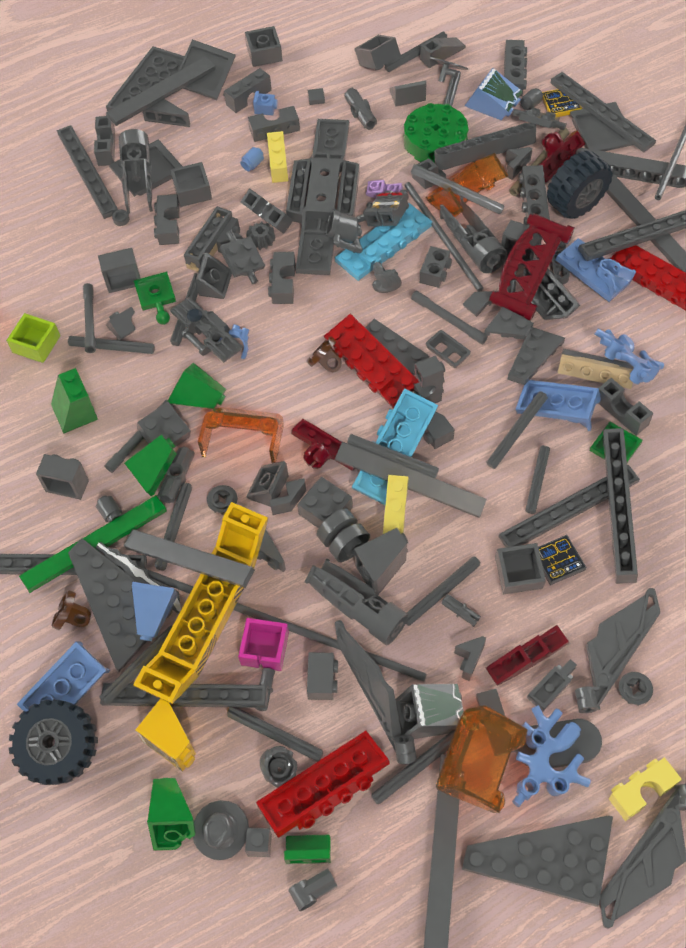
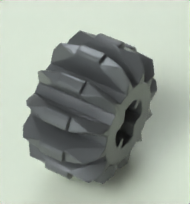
[246,221,275,250]

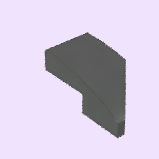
[463,291,497,317]

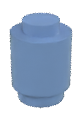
[240,147,264,171]

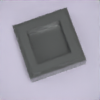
[308,88,325,105]

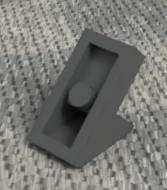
[506,147,532,180]
[216,217,243,253]
[454,636,486,681]

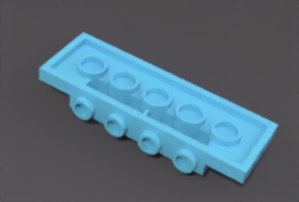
[335,203,433,281]
[352,388,438,505]

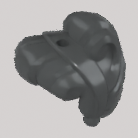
[372,262,402,293]
[260,746,298,788]

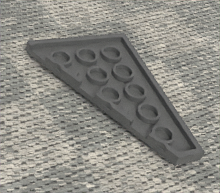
[68,538,173,672]

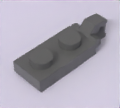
[527,659,577,712]

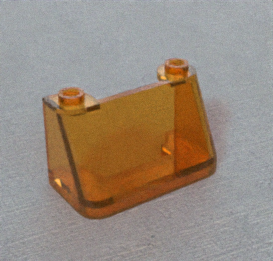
[436,705,528,813]

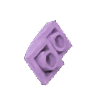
[366,180,403,199]

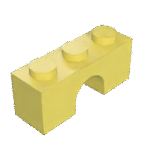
[267,131,288,183]
[383,475,409,534]
[609,757,682,821]

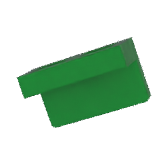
[284,835,331,864]

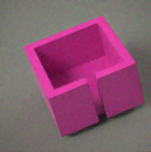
[238,618,289,671]

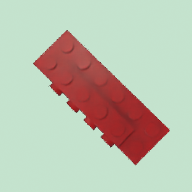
[610,245,686,311]
[324,313,419,408]
[256,730,390,838]

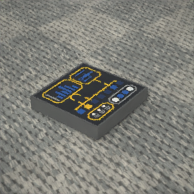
[538,535,587,585]

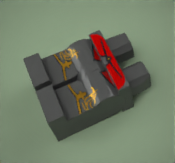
[363,190,409,227]

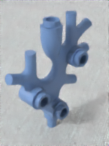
[594,328,664,384]
[512,705,591,807]

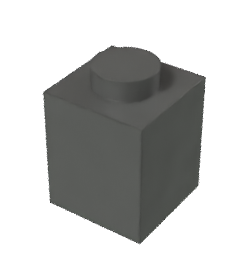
[245,828,272,857]

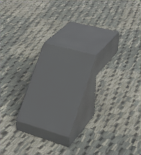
[270,478,306,515]

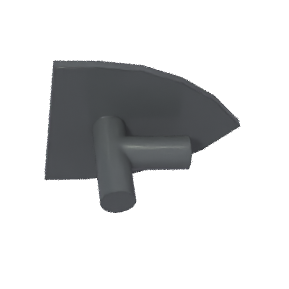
[430,57,468,83]

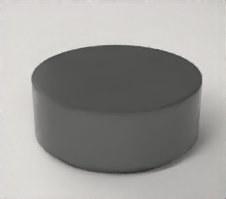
[112,209,130,226]

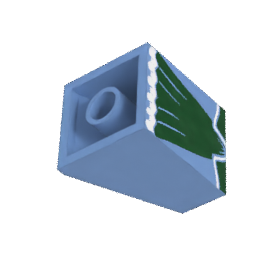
[465,68,523,120]

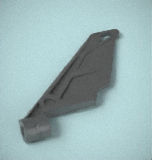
[575,588,660,713]
[335,620,417,764]
[600,784,686,929]

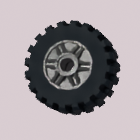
[547,151,613,219]
[9,699,98,785]

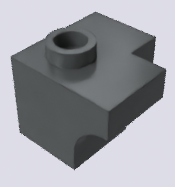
[412,159,446,189]
[106,307,136,340]

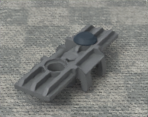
[170,296,243,363]

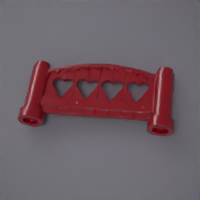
[489,214,575,321]

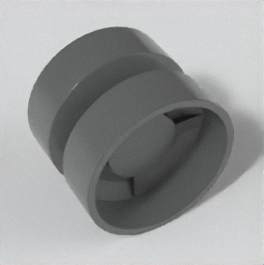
[317,509,370,562]

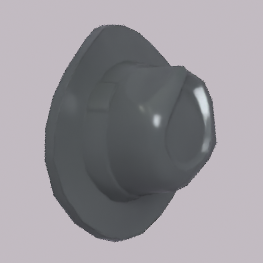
[193,800,249,860]

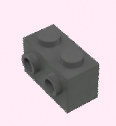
[307,652,338,700]

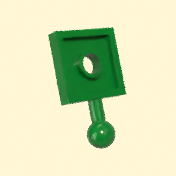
[134,272,176,325]

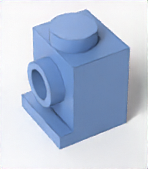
[253,91,278,116]

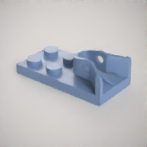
[556,238,636,302]
[516,380,601,431]
[17,641,110,712]

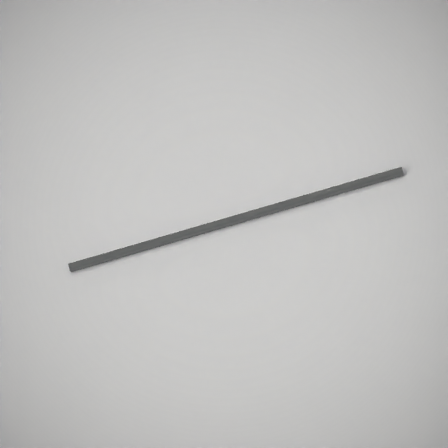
[148,570,427,682]

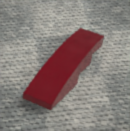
[486,625,570,686]

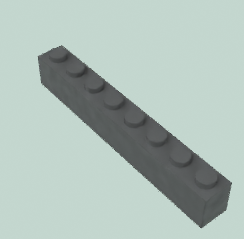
[603,428,638,584]

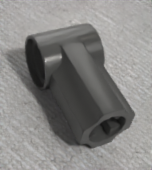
[288,868,338,911]

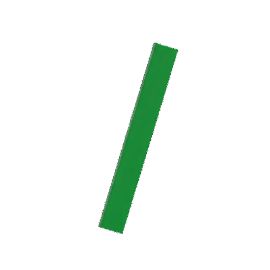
[19,495,167,593]

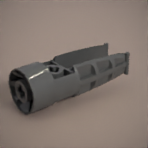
[119,129,153,214]
[440,196,508,273]
[305,559,409,646]

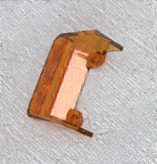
[425,153,508,217]
[198,407,284,463]

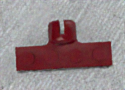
[540,130,585,183]
[291,419,355,471]

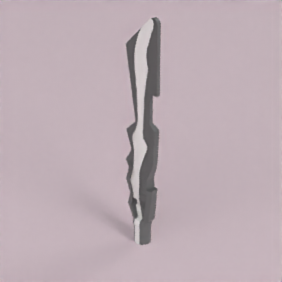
[96,542,181,613]

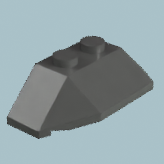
[523,257,580,320]

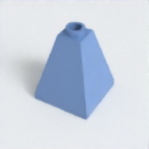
[132,582,178,641]

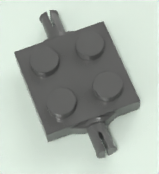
[513,108,567,130]
[219,230,265,284]

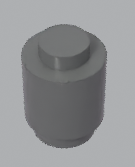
[520,88,543,110]
[96,496,122,523]

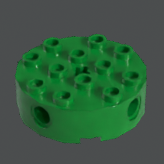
[404,103,469,163]

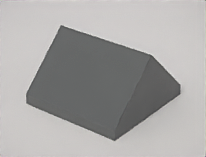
[390,80,426,107]
[196,252,232,299]
[246,461,289,507]

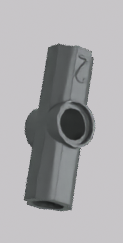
[344,87,377,130]
[157,447,195,504]

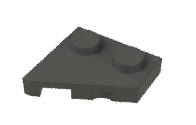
[484,307,534,339]

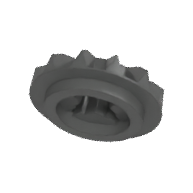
[207,485,238,514]
[618,672,653,706]

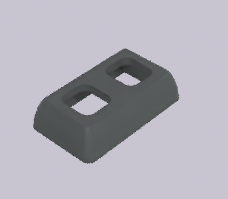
[426,330,471,368]

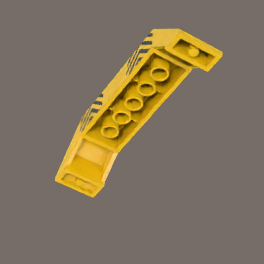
[133,502,268,704]

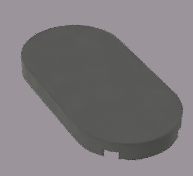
[515,719,602,768]

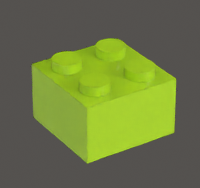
[6,313,60,363]

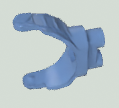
[218,324,249,359]

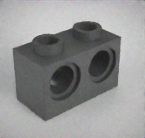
[419,246,452,288]

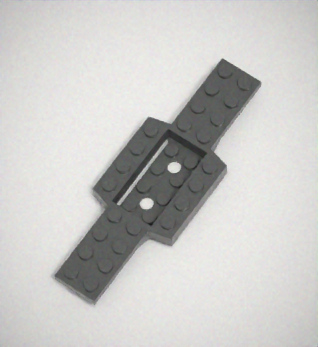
[286,119,360,275]

